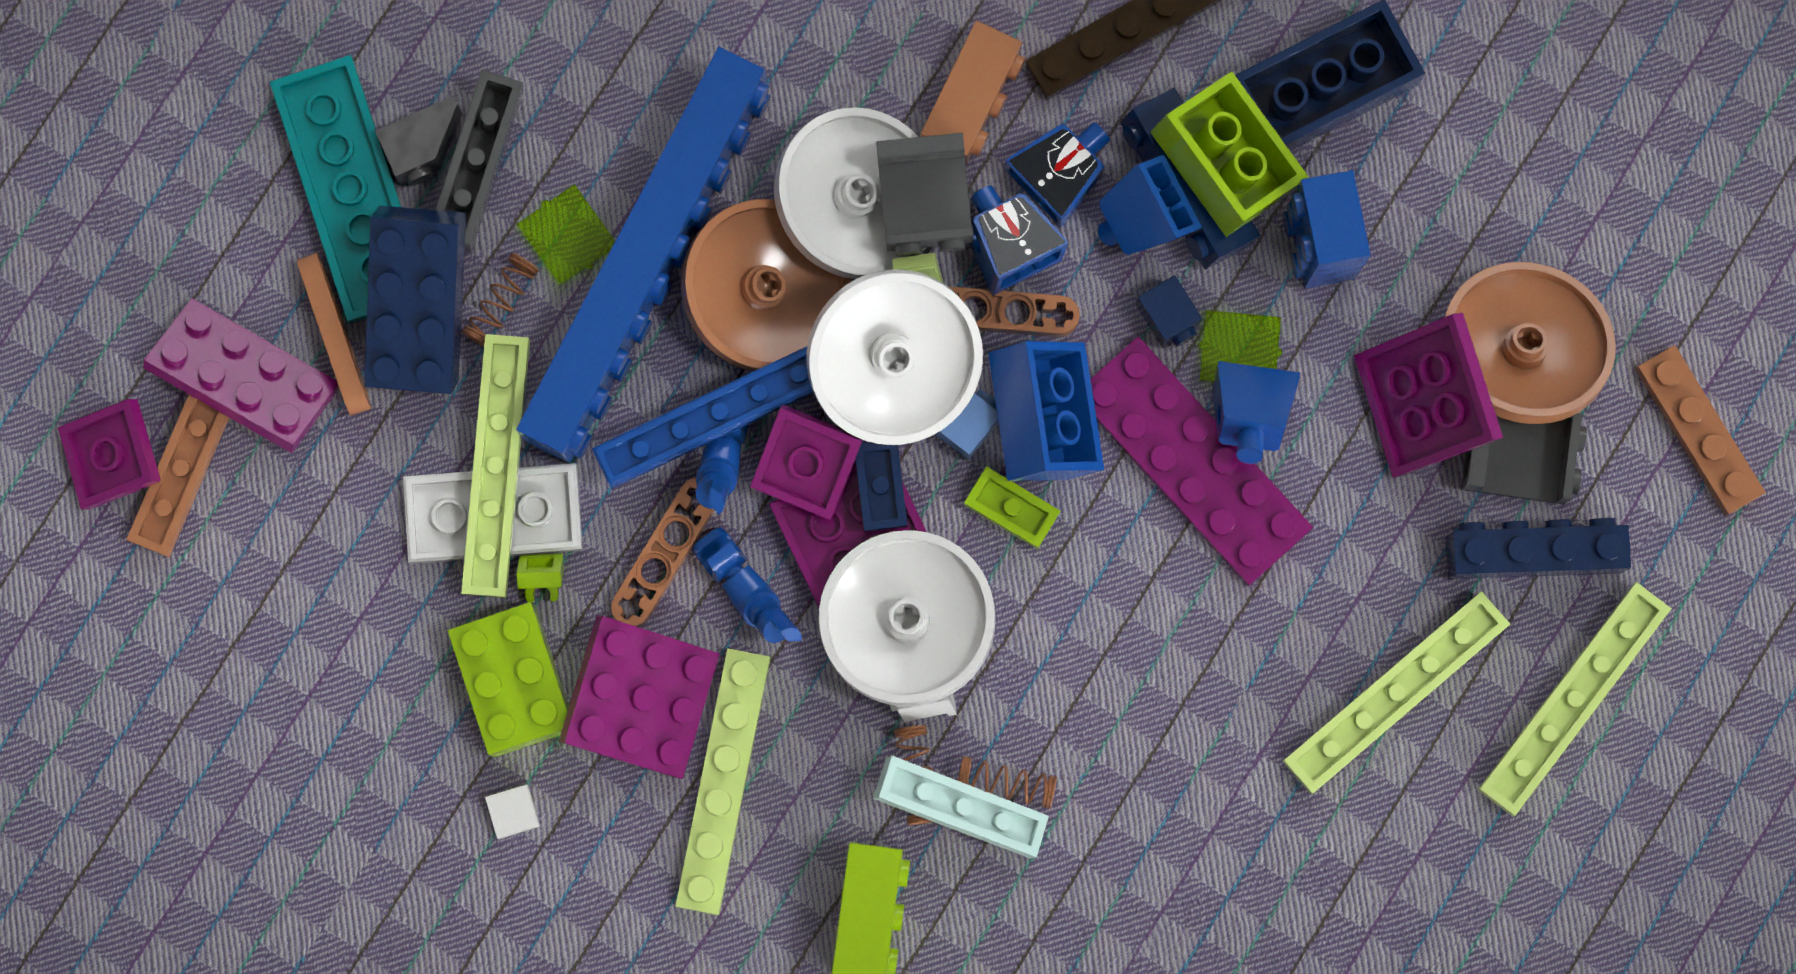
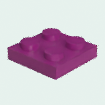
[58,399,161,510]
[750,405,863,520]

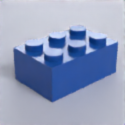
[1283,170,1371,289]
[988,341,1104,481]

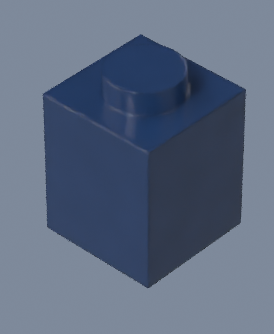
[1135,275,1202,348]

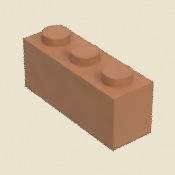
[920,20,1026,165]

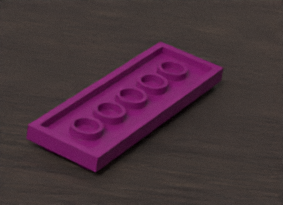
[1090,336,1314,587]

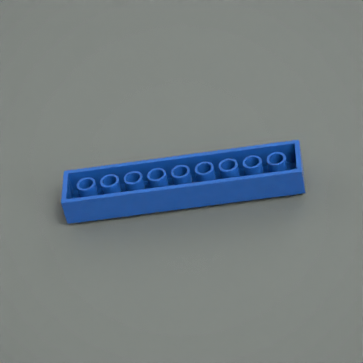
[516,46,771,464]

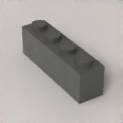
[436,69,524,253]

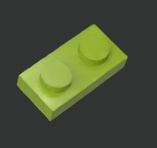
[964,466,1061,549]

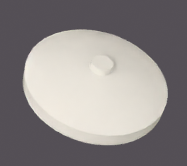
[774,107,927,279]
[807,269,983,445]
[819,530,995,706]

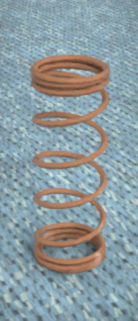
[462,253,539,347]
[893,725,933,825]
[958,756,1057,809]

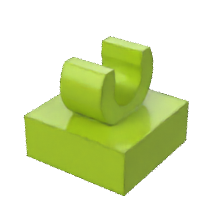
[517,553,564,603]

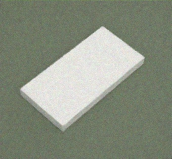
[403,463,583,564]

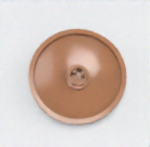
[681,199,851,371]
[1444,262,1616,424]

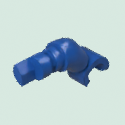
[696,424,749,515]
[692,527,802,643]

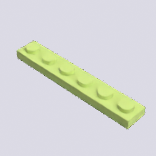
[461,334,530,598]
[1477,582,1672,817]
[1282,591,1510,794]
[675,648,771,915]

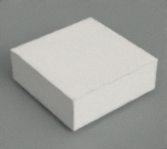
[485,784,541,840]

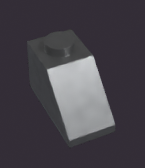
[375,96,462,186]

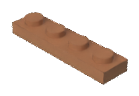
[1635,345,1766,516]
[126,395,229,558]

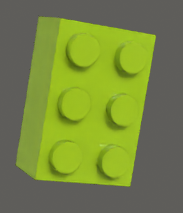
[1150,71,1309,237]
[447,602,569,758]
[832,842,910,974]

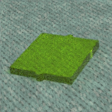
[517,184,615,286]
[1198,310,1282,382]

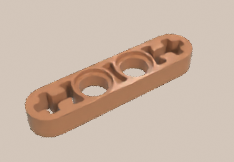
[297,253,372,416]
[948,286,1080,337]
[611,477,715,627]

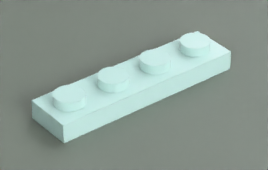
[873,756,1049,859]

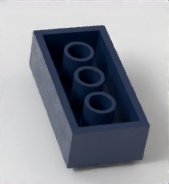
[1235,0,1426,151]
[364,206,466,394]

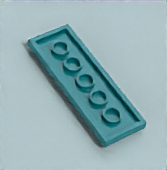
[269,55,402,324]

